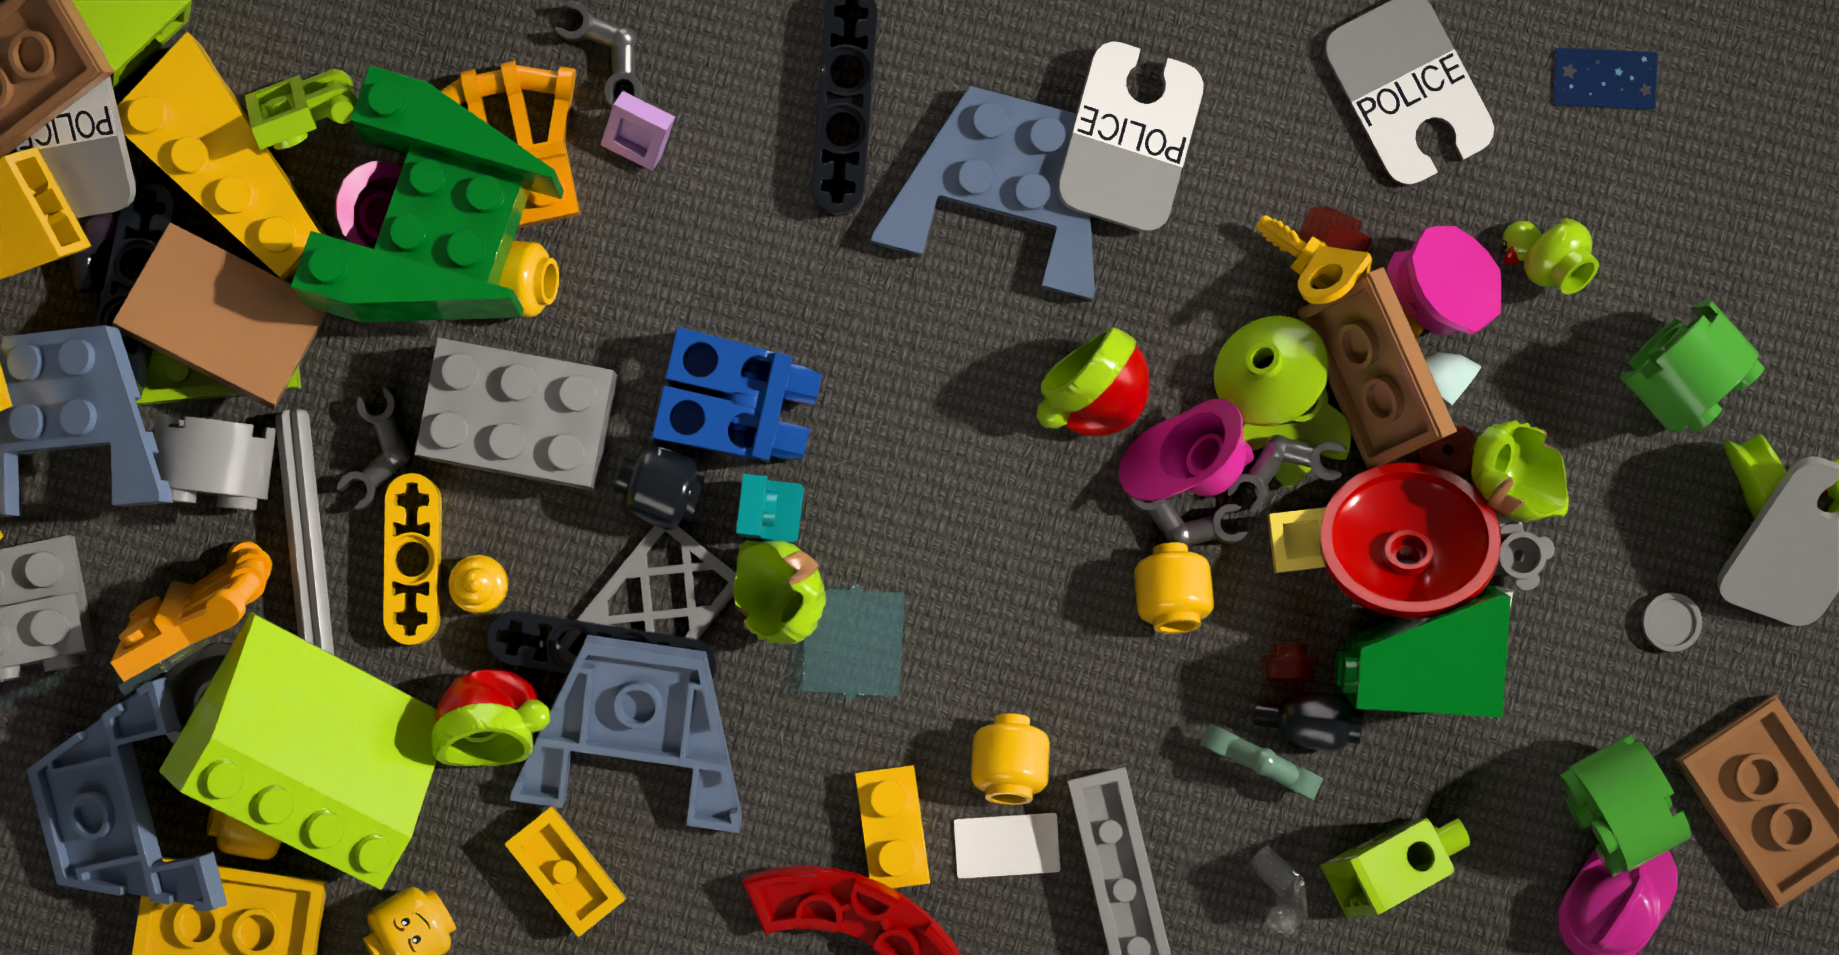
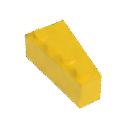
[117,31,326,284]

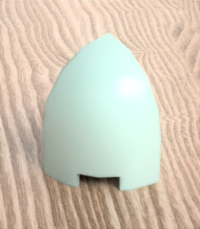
[1424,352,1481,408]

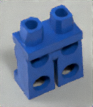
[652,326,822,464]

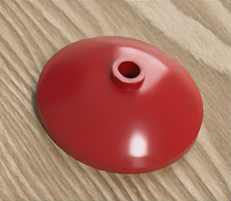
[1320,463,1501,618]

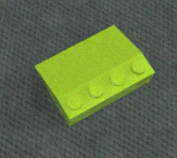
[159,612,437,890]

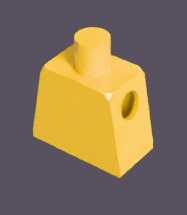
[0,147,91,280]

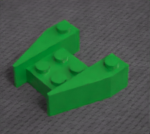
[291,66,564,323]

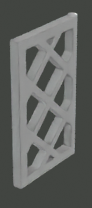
[557,526,735,664]

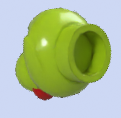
[1502,218,1599,295]

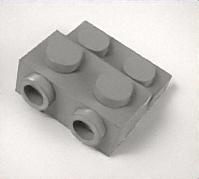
[0,535,96,682]

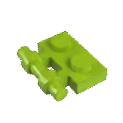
[244,69,357,150]

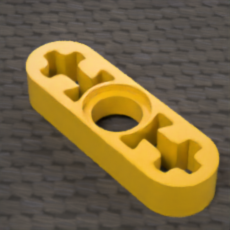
[383,473,442,645]

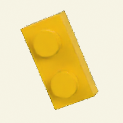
[855,765,930,889]
[505,806,627,937]

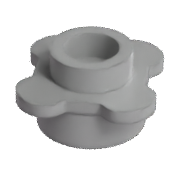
[1493,521,1555,591]

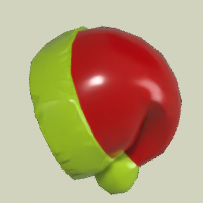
[1036,327,1150,437]
[431,669,550,766]

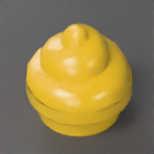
[448,555,508,614]

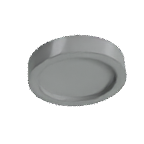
[1641,593,1702,652]

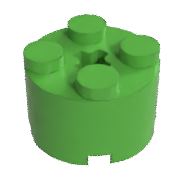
[1620,299,1765,432]
[1560,733,1691,877]

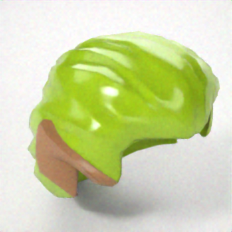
[1471,420,1569,523]
[733,540,826,645]

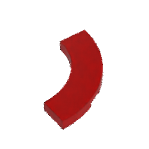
[742,866,962,955]

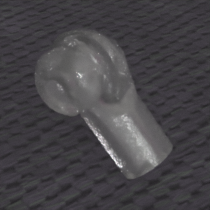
[1248,845,1309,937]

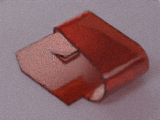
[1299,207,1372,252]

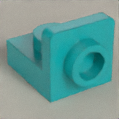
[736,474,804,543]

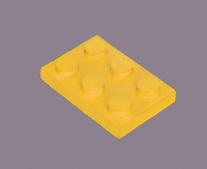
[132,857,328,955]

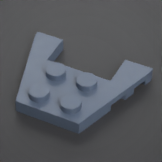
[871,86,1095,301]
[0,325,173,518]
[510,635,742,833]
[27,677,227,911]

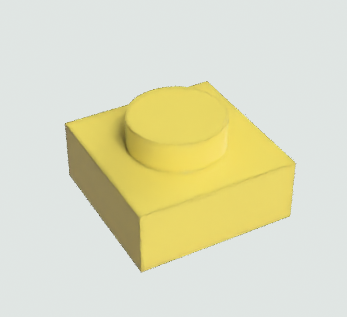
[1267,507,1326,573]

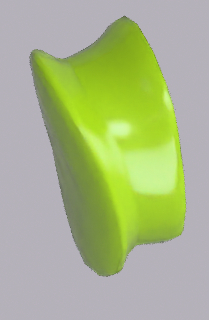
[1723,433,1787,520]

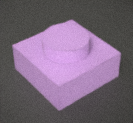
[600,91,675,171]

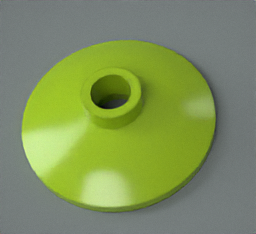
[1214,316,1330,426]

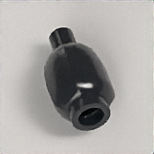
[1254,692,1364,752]

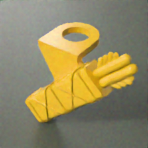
[1256,215,1425,340]

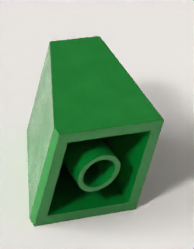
[1334,585,1511,718]

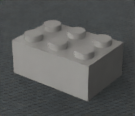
[415,337,619,492]

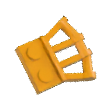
[440,60,581,229]
[110,540,272,682]

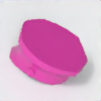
[1386,226,1501,336]

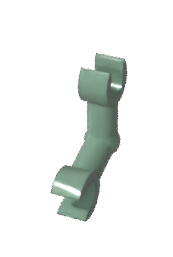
[1199,723,1323,800]

